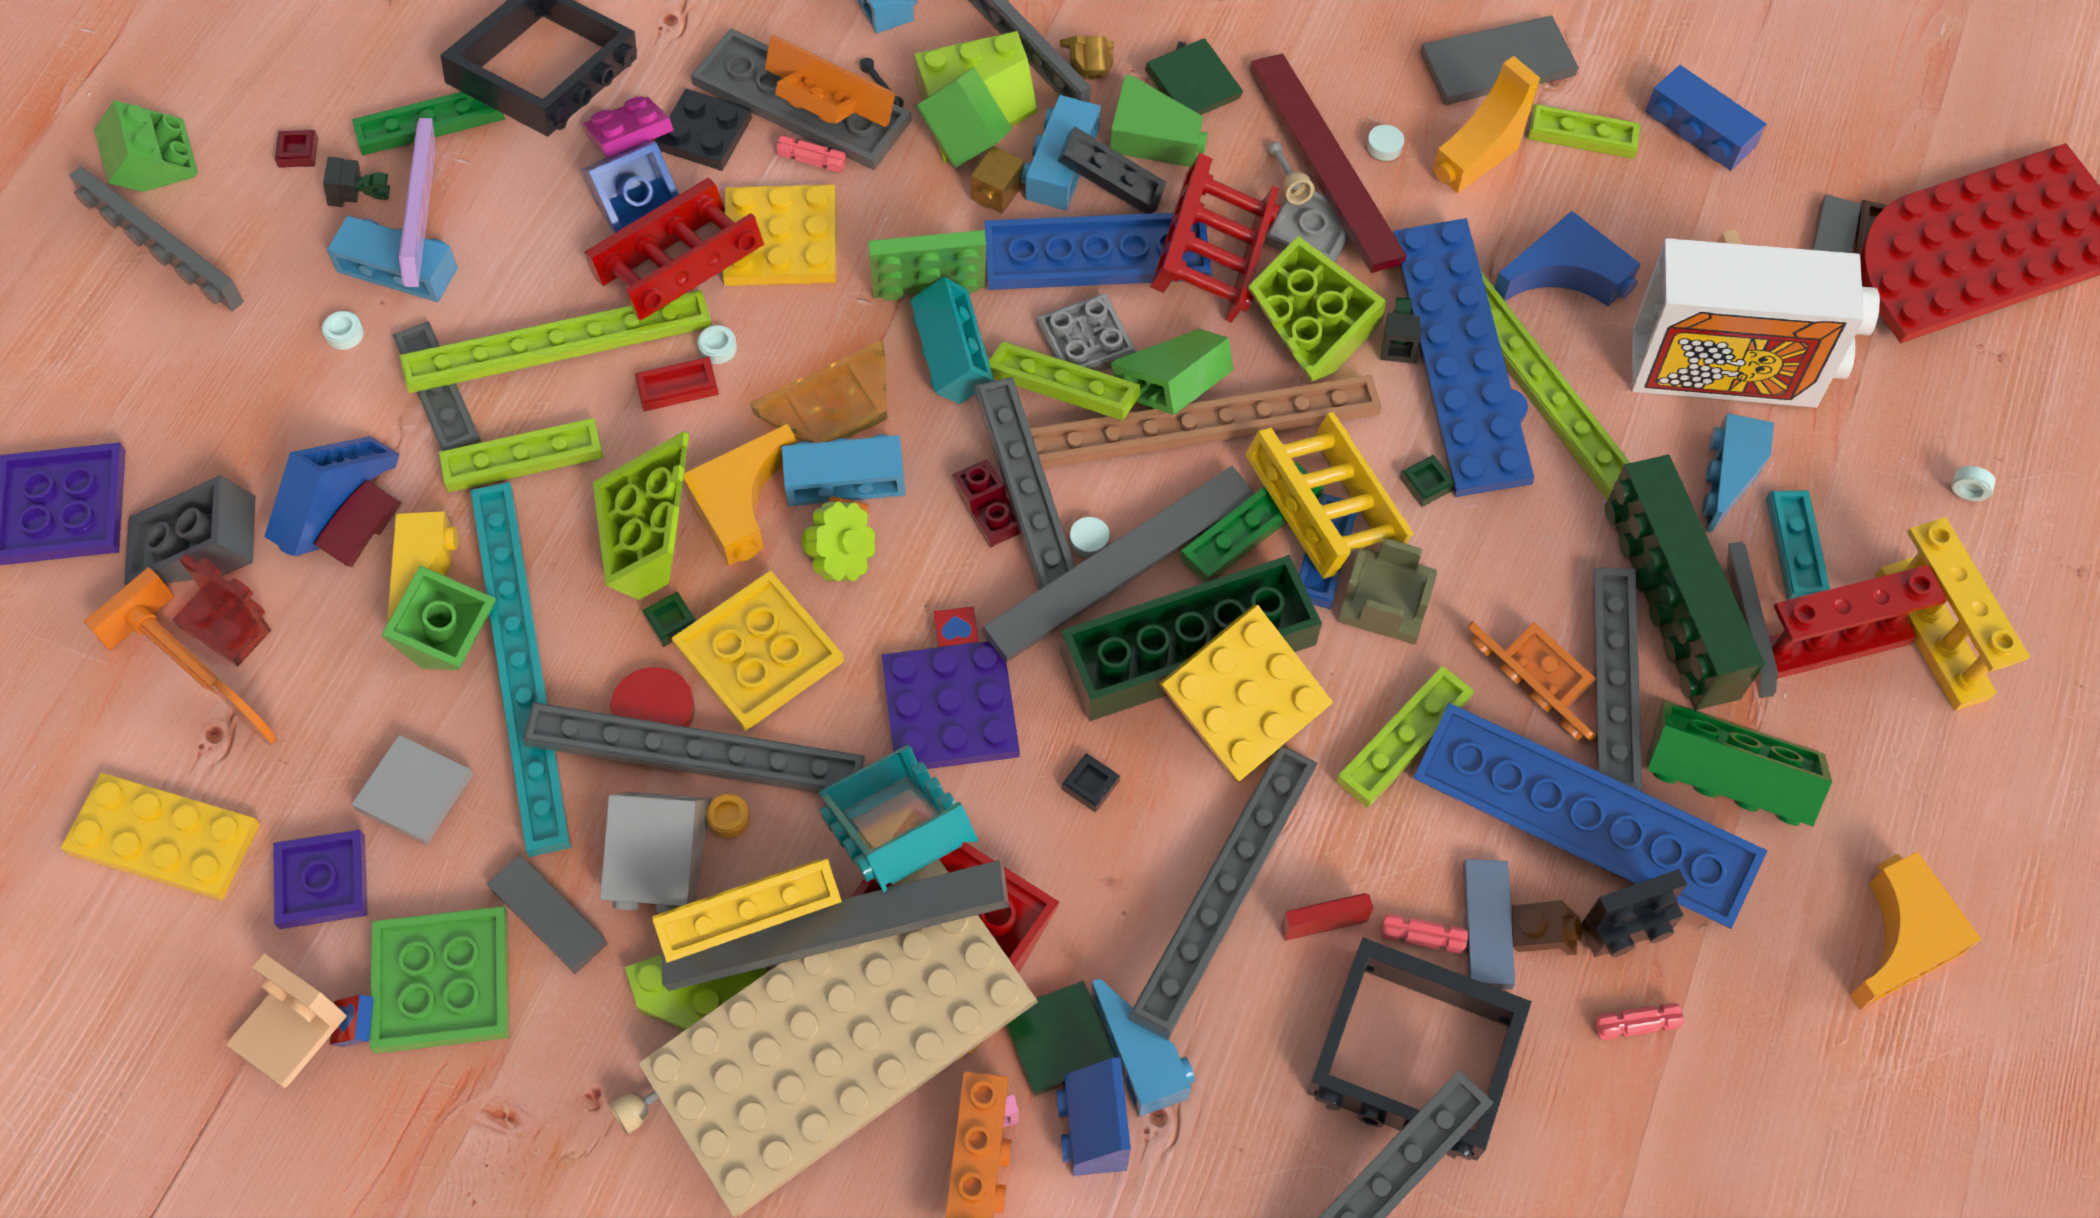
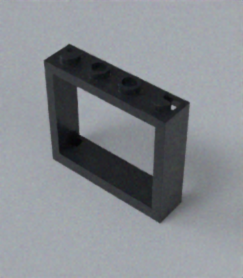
[440,0,637,137]
[1306,937,1532,1161]

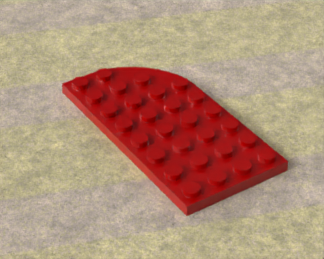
[1860,143,2100,343]

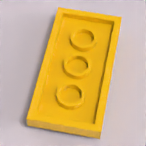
[60,773,261,901]

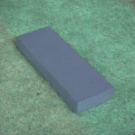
[1463,859,1515,989]

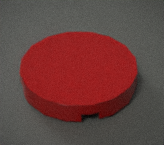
[610,666,695,727]

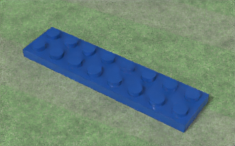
[1393,218,1534,497]
[1413,703,1768,929]

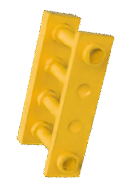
[1245,412,1414,579]
[1876,517,2030,711]
[652,859,842,963]

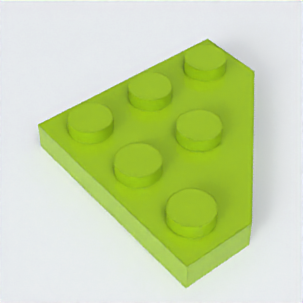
[625,954,767,1032]

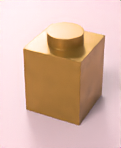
[970,146,1025,214]

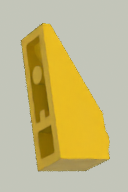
[387,511,459,622]

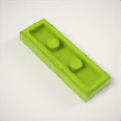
[1528,104,1641,159]

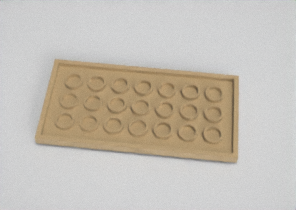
[638,859,1038,1217]

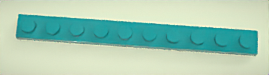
[471,482,572,857]

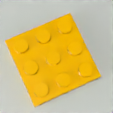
[723,184,836,286]
[671,570,845,732]
[1158,605,1333,782]

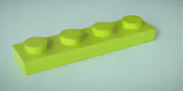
[988,341,1140,421]
[439,418,604,493]
[1336,665,1475,808]

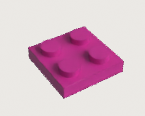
[582,96,674,158]

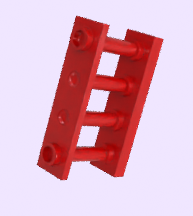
[1150,153,1280,323]
[584,177,765,321]
[1769,565,1947,679]

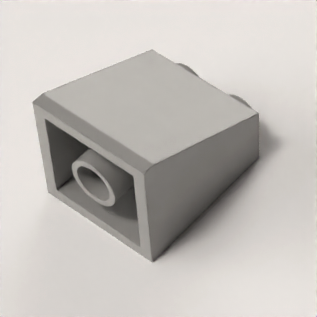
[600,792,711,912]

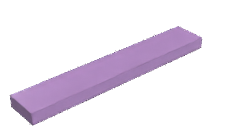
[399,118,436,287]

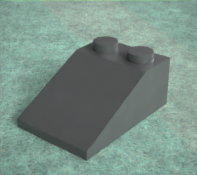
[124,475,256,585]

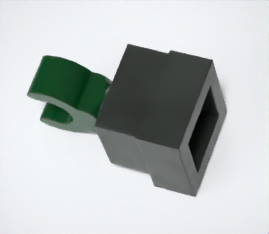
[323,157,390,207]
[1381,297,1421,364]

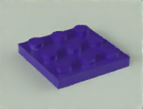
[0,442,126,565]
[881,641,1020,769]

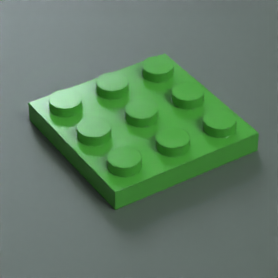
[868,230,986,301]
[370,906,510,1054]

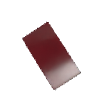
[952,459,1020,548]
[314,480,402,567]

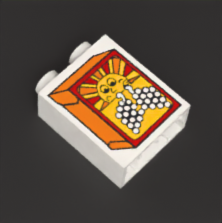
[1632,238,1880,408]

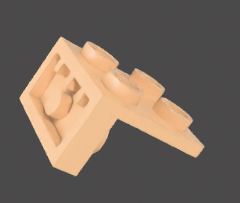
[227,953,347,1088]

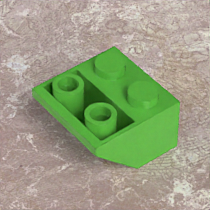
[94,100,198,192]

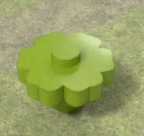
[801,501,875,581]

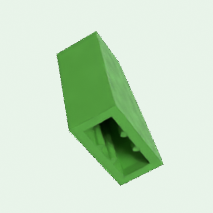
[1110,74,1208,167]
[1111,329,1233,415]

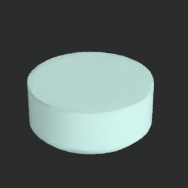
[1367,125,1404,161]
[322,311,364,350]
[697,325,737,364]
[1951,466,1996,501]
[1070,517,1110,558]

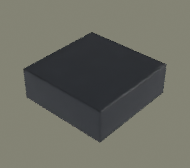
[1061,753,1120,813]

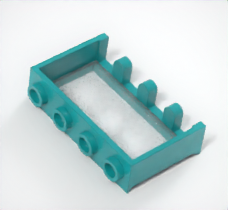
[819,744,978,892]

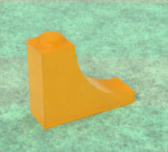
[1432,56,1540,194]
[683,424,796,566]
[1850,851,1982,1010]

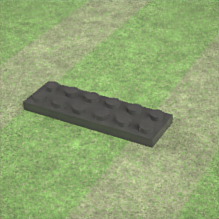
[691,28,912,170]

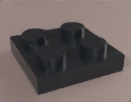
[655,89,752,171]

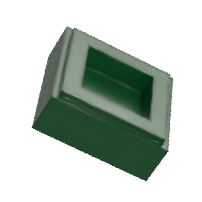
[1400,455,1455,507]
[642,591,696,647]

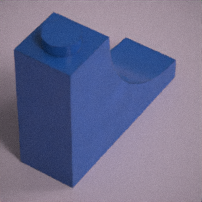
[1494,211,1641,306]
[264,436,400,556]

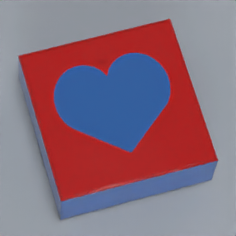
[934,606,979,648]
[329,995,374,1047]

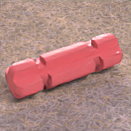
[776,135,847,173]
[1381,913,1468,954]
[1595,1003,1684,1040]

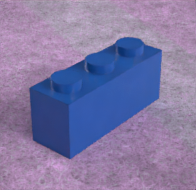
[1645,65,1767,171]

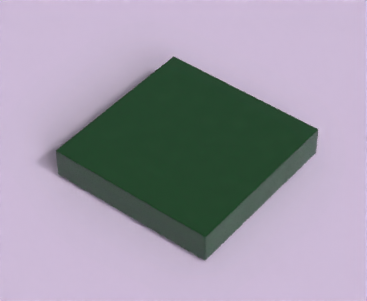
[1145,38,1243,115]
[1005,981,1115,1097]

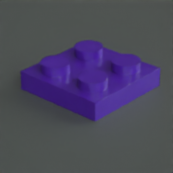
[273,830,368,929]

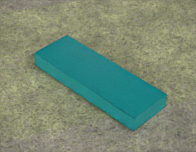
[1766,490,1830,600]

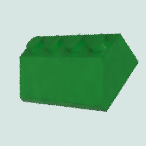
[1647,700,1832,827]

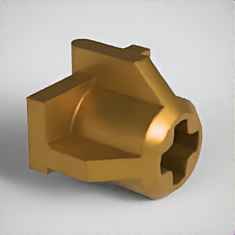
[1060,35,1114,79]

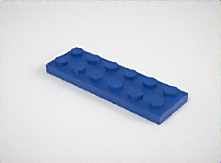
[984,212,1212,290]

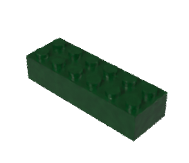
[1605,454,1765,710]
[1060,555,1322,722]

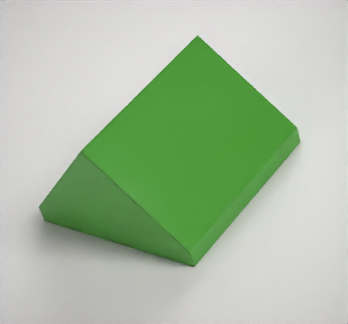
[915,67,1012,168]
[382,566,496,671]

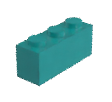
[910,277,994,404]

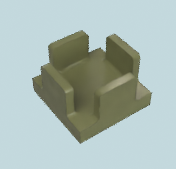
[1338,538,1437,645]

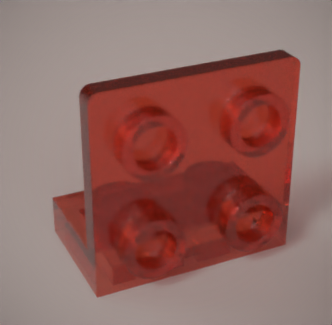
[172,554,272,667]

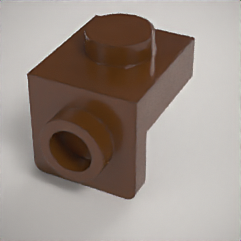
[1512,900,1582,955]

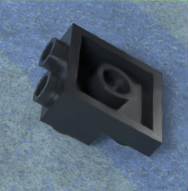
[1581,869,1687,957]

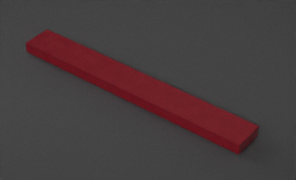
[1250,53,1407,273]

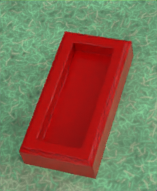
[634,356,719,412]
[1281,893,1374,941]

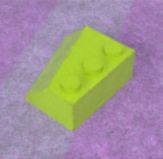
[914,31,1037,163]
[1249,236,1386,382]
[593,431,689,600]

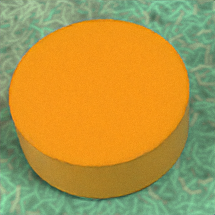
[706,794,750,838]

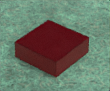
[275,130,318,168]

